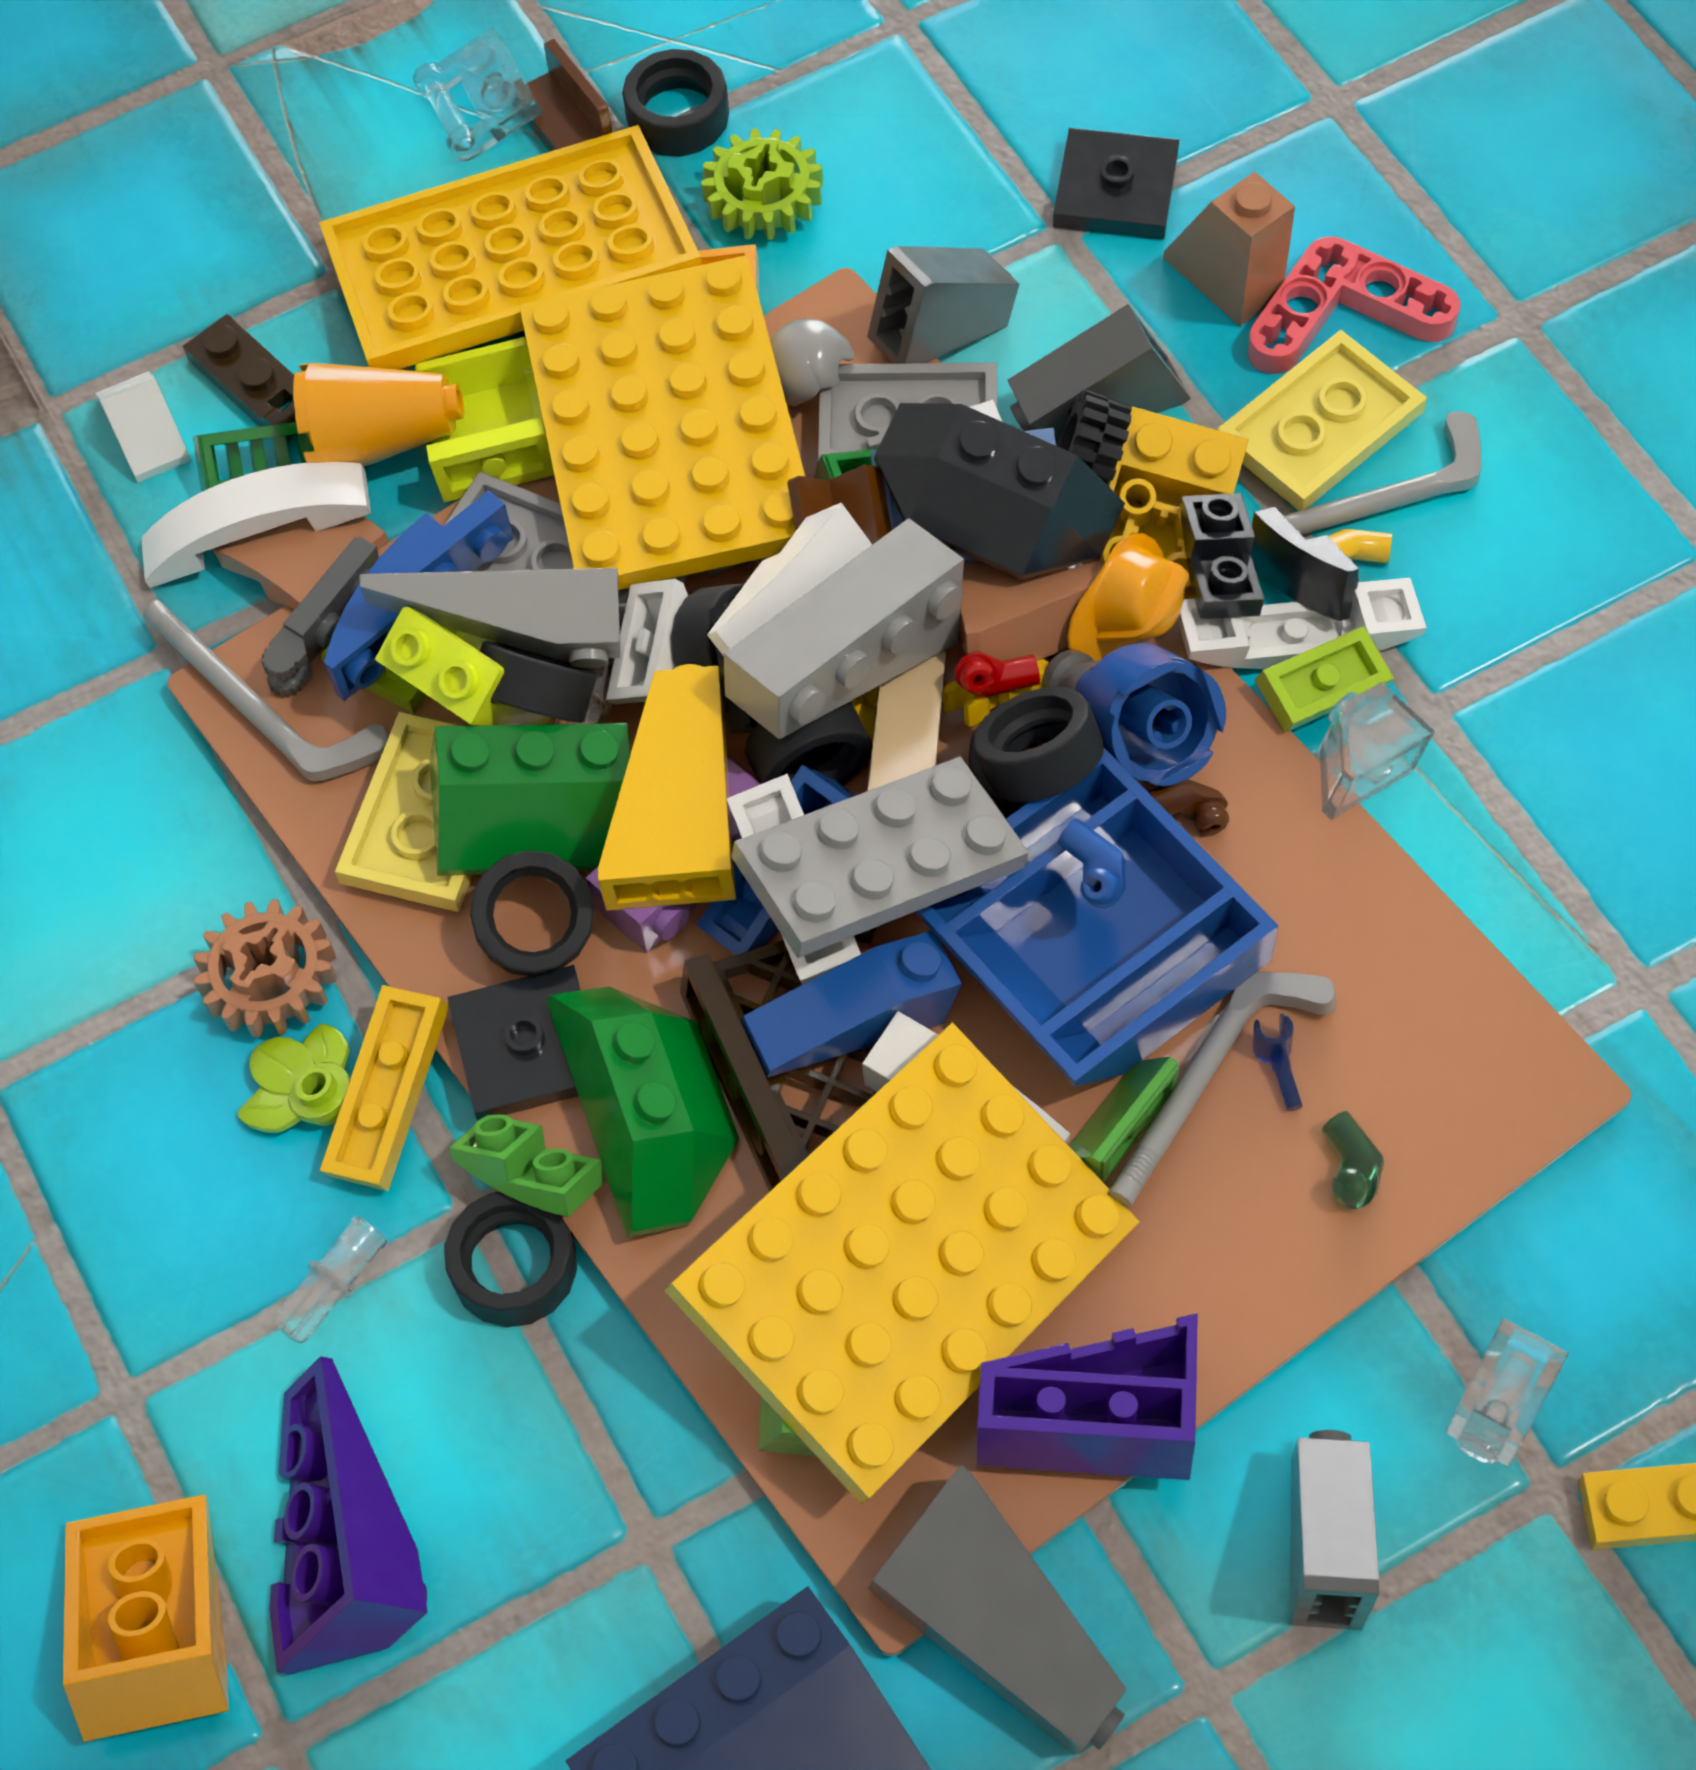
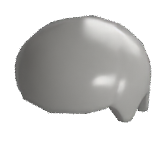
[770,318,854,406]

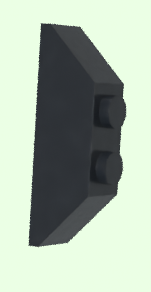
[874,403,1125,580]

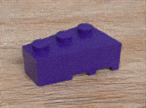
[977,1313,1198,1480]

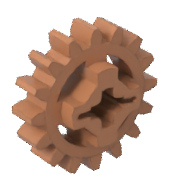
[193,899,337,1038]

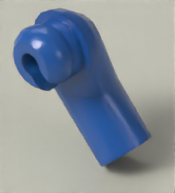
[1058,818,1126,908]

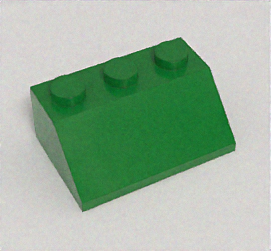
[429,723,630,876]

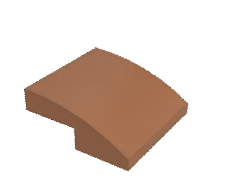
[213,516,389,610]

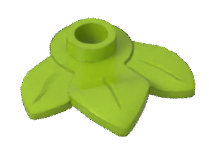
[237,1023,351,1133]

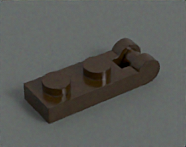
[183,314,296,442]

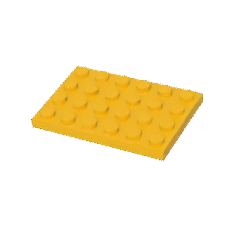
[319,125,702,370]
[519,255,805,590]
[664,1022,1140,1504]

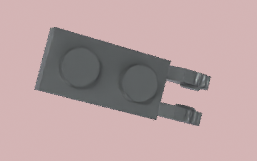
[261,536,379,698]

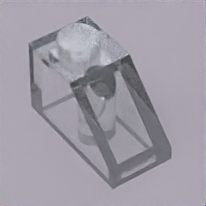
[1320,682,1435,820]
[1445,1318,1569,1467]

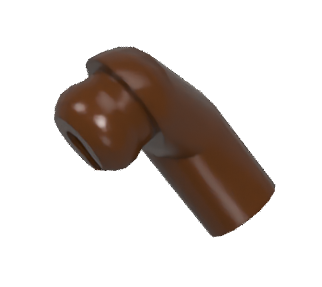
[1147,779,1229,835]

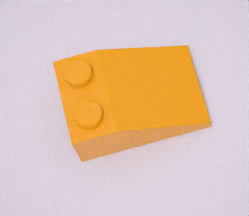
[63,1494,229,1742]

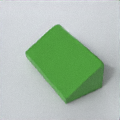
[1069,1056,1179,1183]

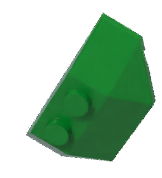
[546,986,739,1238]

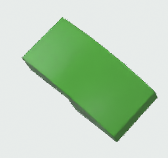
[449,1114,605,1217]

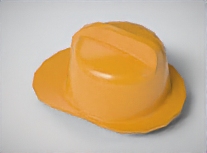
[1067,533,1189,661]

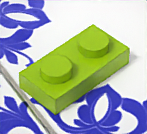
[1255,626,1394,733]

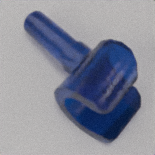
[1252,1013,1303,1111]

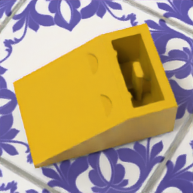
[1100,406,1249,599]

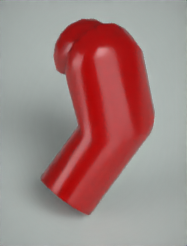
[955,651,1040,698]

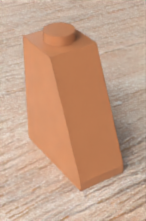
[1163,172,1295,327]
[959,560,1102,661]

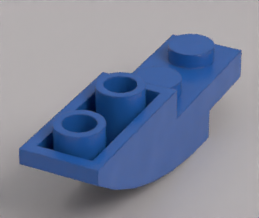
[324,490,514,701]

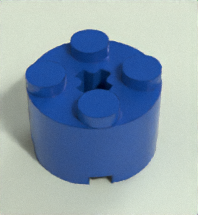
[1075,642,1226,786]

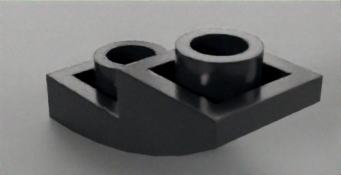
[1180,493,1264,619]
[1250,507,1359,621]

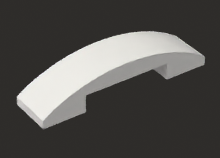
[141,462,371,588]
[1177,578,1427,669]

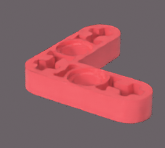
[1247,236,1461,374]

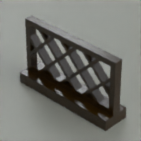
[680,940,877,1191]

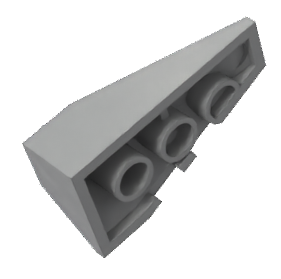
[360,568,620,668]

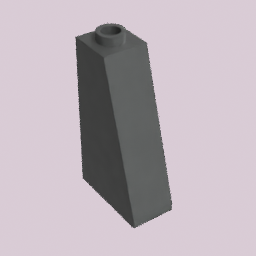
[868,1465,1127,1755]

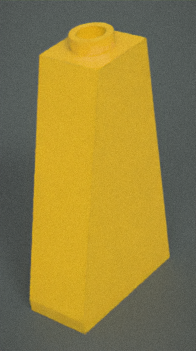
[598,664,736,911]

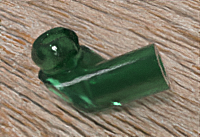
[1321,1111,1384,1209]

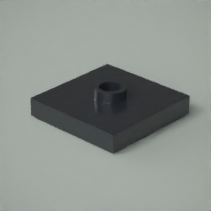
[1053,128,1180,239]
[447,965,580,1121]

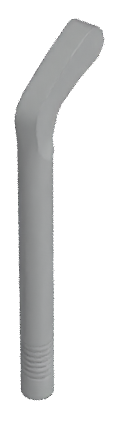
[1251,411,1481,535]
[143,600,388,782]
[1108,972,1336,1209]

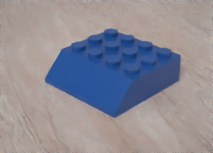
[915,748,1279,1087]

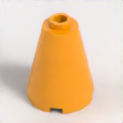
[293,362,465,468]

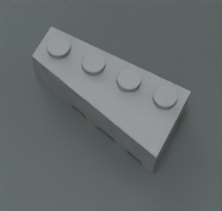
[724,518,964,739]

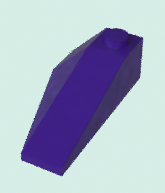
[269,1356,428,1674]

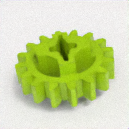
[701,128,823,240]

